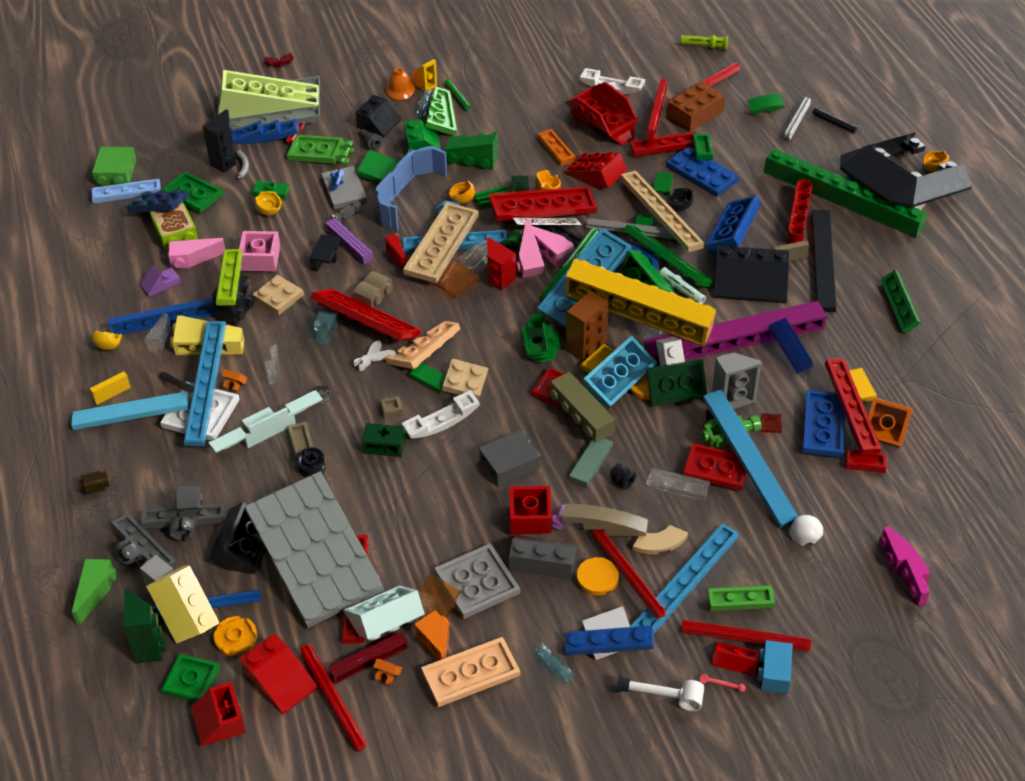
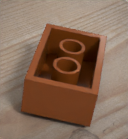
[667,81,725,132]
[566,291,609,361]

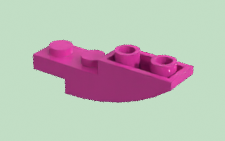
[879,527,930,606]

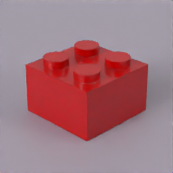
[509,486,552,534]

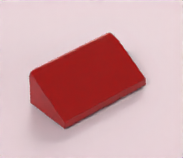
[712,642,760,675]

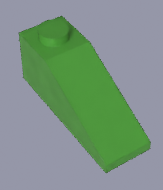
[72,559,116,624]

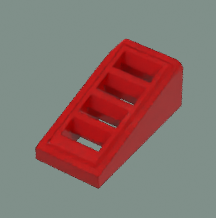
[385,233,406,270]

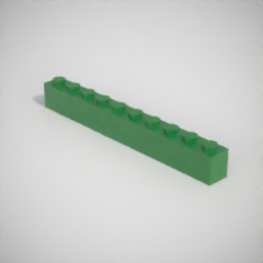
[764,148,927,238]

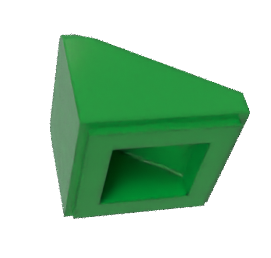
[654,172,673,194]
[635,214,655,226]

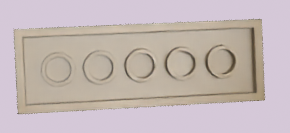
[403,202,479,283]

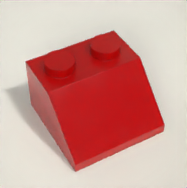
[487,237,516,291]

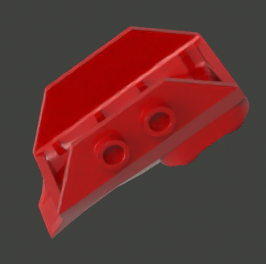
[565,82,638,145]

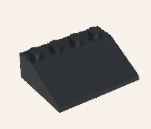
[714,245,789,303]

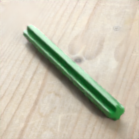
[539,228,599,302]

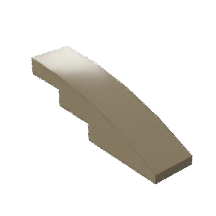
[562,503,648,536]

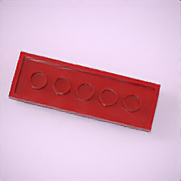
[489,186,597,221]
[311,288,421,342]

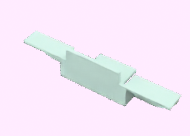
[209,390,323,453]

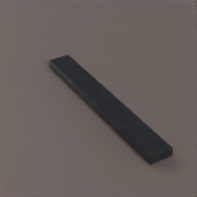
[812,209,837,312]

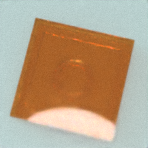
[432,260,480,299]

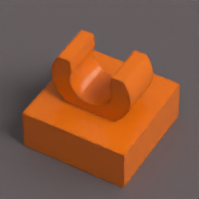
[222,369,247,392]
[374,659,403,685]

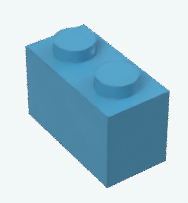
[758,640,793,694]

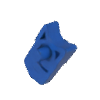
[329,168,345,191]

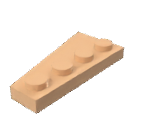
[385,321,460,369]

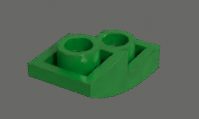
[747,94,785,115]

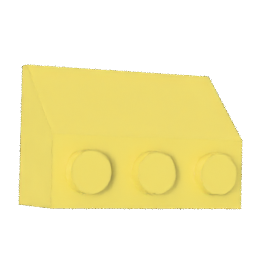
[146,565,219,644]

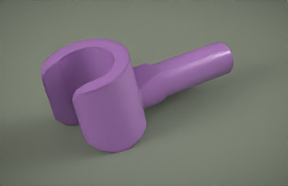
[552,505,565,530]

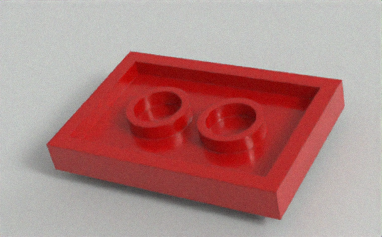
[683,443,747,491]

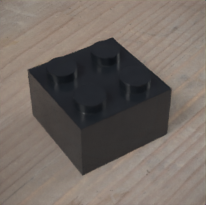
[212,274,255,326]

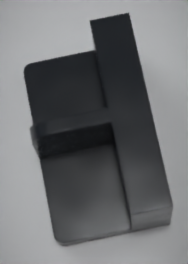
[309,234,341,272]

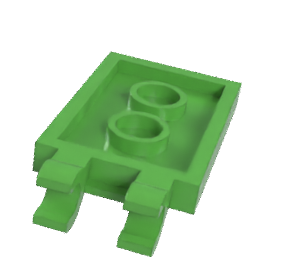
[287,135,355,165]

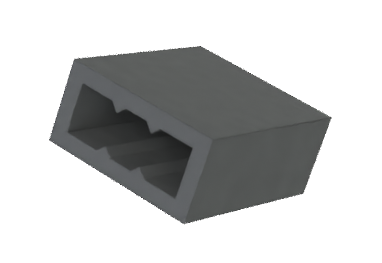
[479,430,542,487]

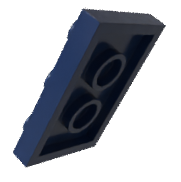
[126,189,189,213]

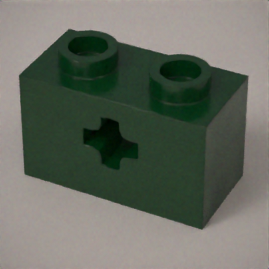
[362,423,406,457]

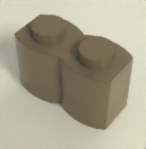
[353,271,393,307]

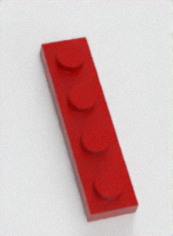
[630,132,694,157]

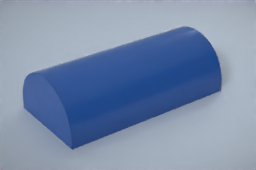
[705,195,760,256]

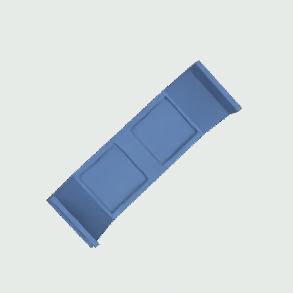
[375,146,447,231]

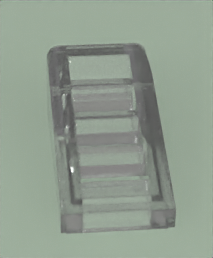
[144,313,171,353]

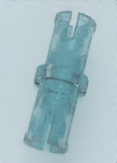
[416,90,433,118]
[535,644,575,684]

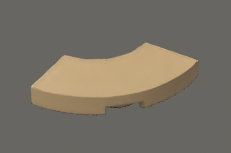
[633,525,688,554]

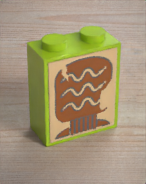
[150,202,198,250]

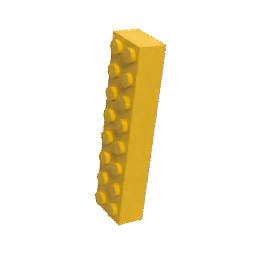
[565,259,716,346]

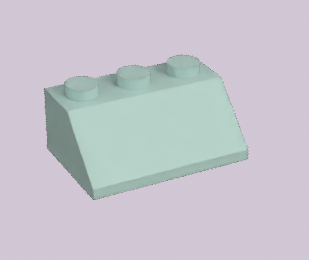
[344,585,425,641]

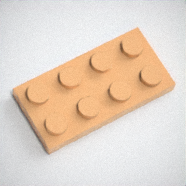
[421,637,520,707]

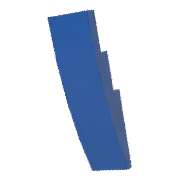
[232,119,299,144]

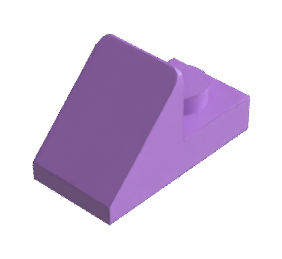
[140,265,181,297]

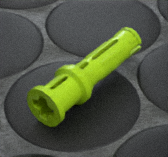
[681,35,728,50]

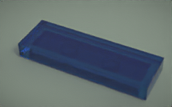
[768,317,814,374]

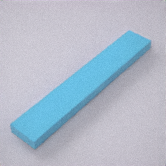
[71,391,188,430]

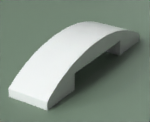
[580,68,645,94]
[402,390,480,438]

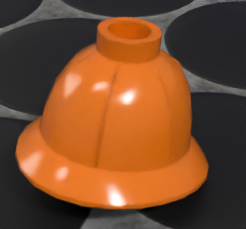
[386,68,415,100]

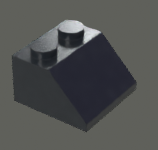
[355,95,402,138]

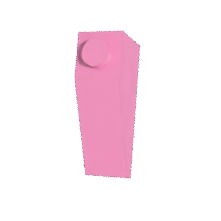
[516,220,544,278]
[532,226,574,267]
[169,238,225,269]

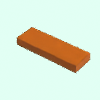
[537,129,576,166]

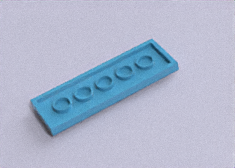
[537,228,632,329]

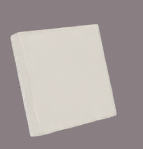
[582,606,630,660]

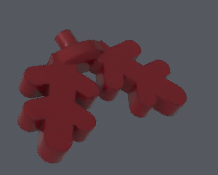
[265,53,294,67]

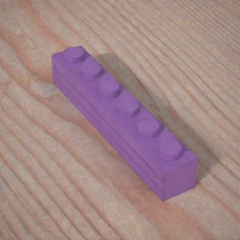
[326,218,373,265]

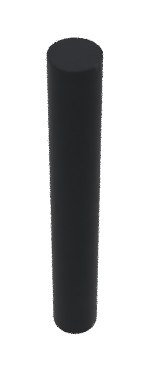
[812,107,858,133]
[159,372,194,393]

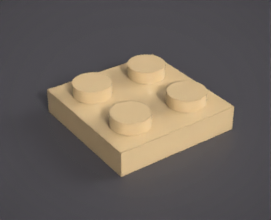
[253,275,304,315]
[442,358,489,400]

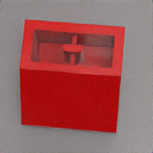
[191,681,246,747]

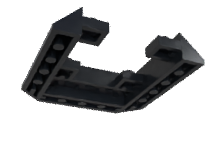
[840,132,972,207]

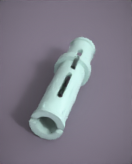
[660,267,706,304]

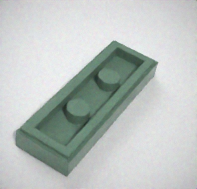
[569,438,613,487]

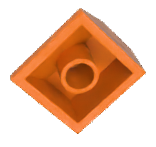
[868,397,913,447]

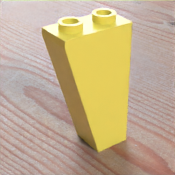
[170,316,244,355]

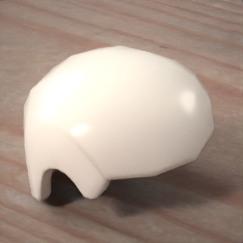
[789,515,823,546]

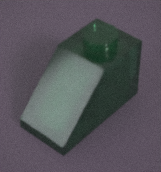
[511,175,529,192]

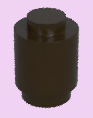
[78,471,109,494]

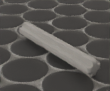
[783,97,811,140]

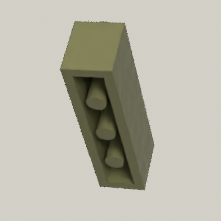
[550,372,615,442]

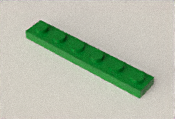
[624,224,714,288]

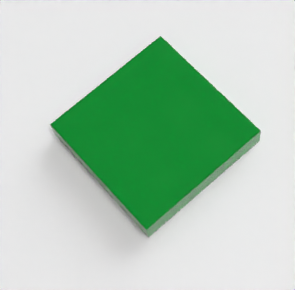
[357,149,400,183]
[161,654,221,703]

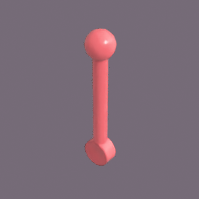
[700,674,746,692]

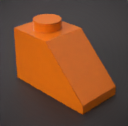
[415,610,450,661]

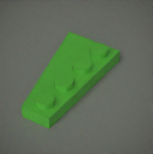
[425,87,457,136]

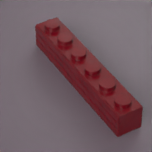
[328,631,409,684]

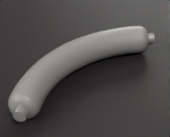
[236,151,249,179]

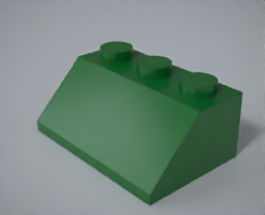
[619,249,674,292]

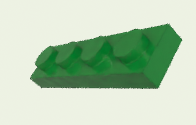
[881,269,921,334]

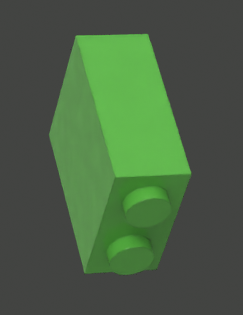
[92,147,137,186]

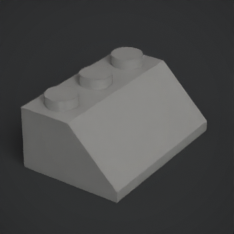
[712,352,762,409]

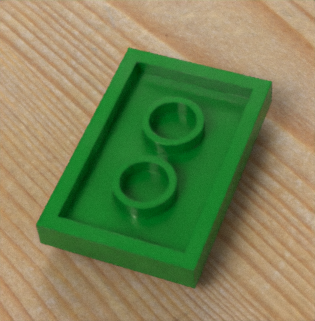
[162,171,223,213]

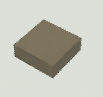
[380,396,403,418]

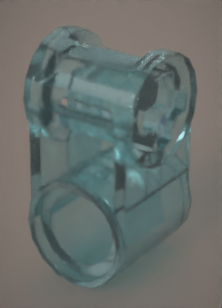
[314,310,339,344]

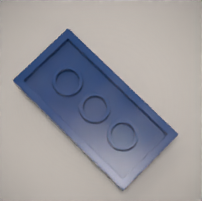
[666,146,739,197]
[802,390,845,458]

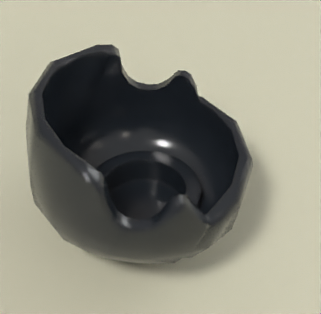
[667,188,693,211]

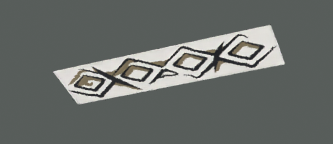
[513,218,581,225]

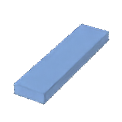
[91,179,161,204]

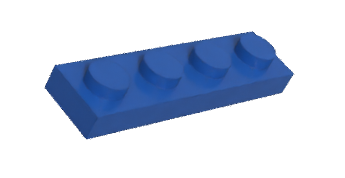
[565,625,654,656]

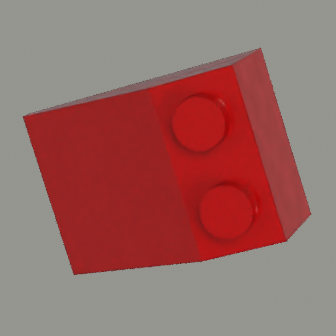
[239,633,318,715]

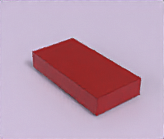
[845,449,887,473]

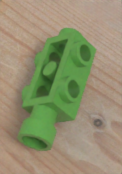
[701,415,762,448]

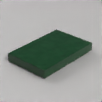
[646,359,707,406]

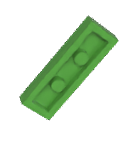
[707,586,775,611]

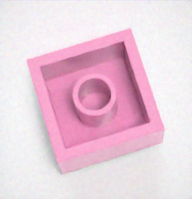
[239,231,280,272]

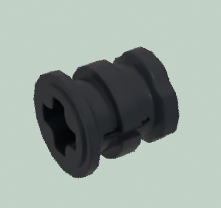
[610,463,637,489]

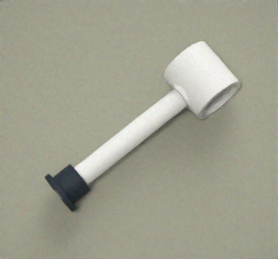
[617,675,704,712]

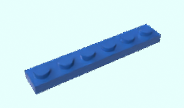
[108,298,216,335]

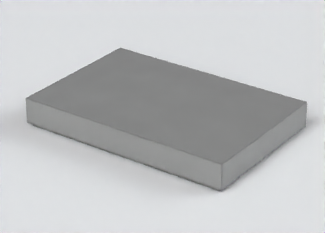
[321,166,367,209]

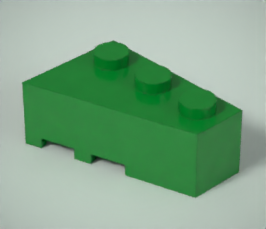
[445,131,498,170]

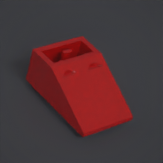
[564,152,627,188]

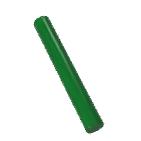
[444,79,471,110]

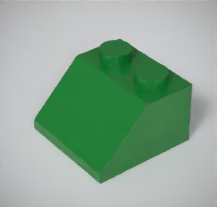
[404,120,442,152]

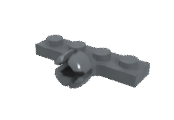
[141,504,226,541]
[111,513,176,568]

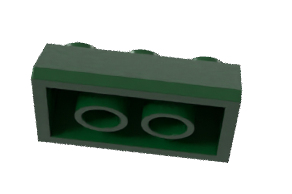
[123,590,166,664]

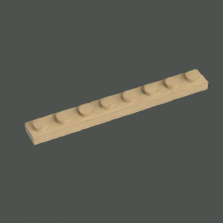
[621,171,704,252]

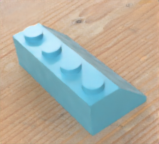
[580,335,658,408]

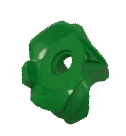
[520,313,561,363]

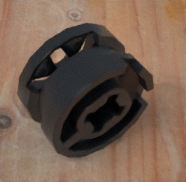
[297,447,326,478]

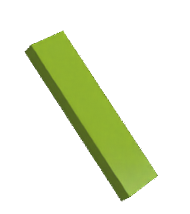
[216,249,243,305]

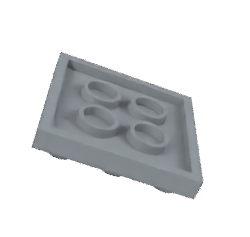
[435,543,520,619]

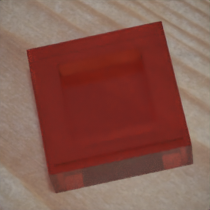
[761,413,782,433]

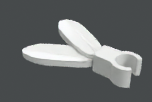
[354,341,396,371]

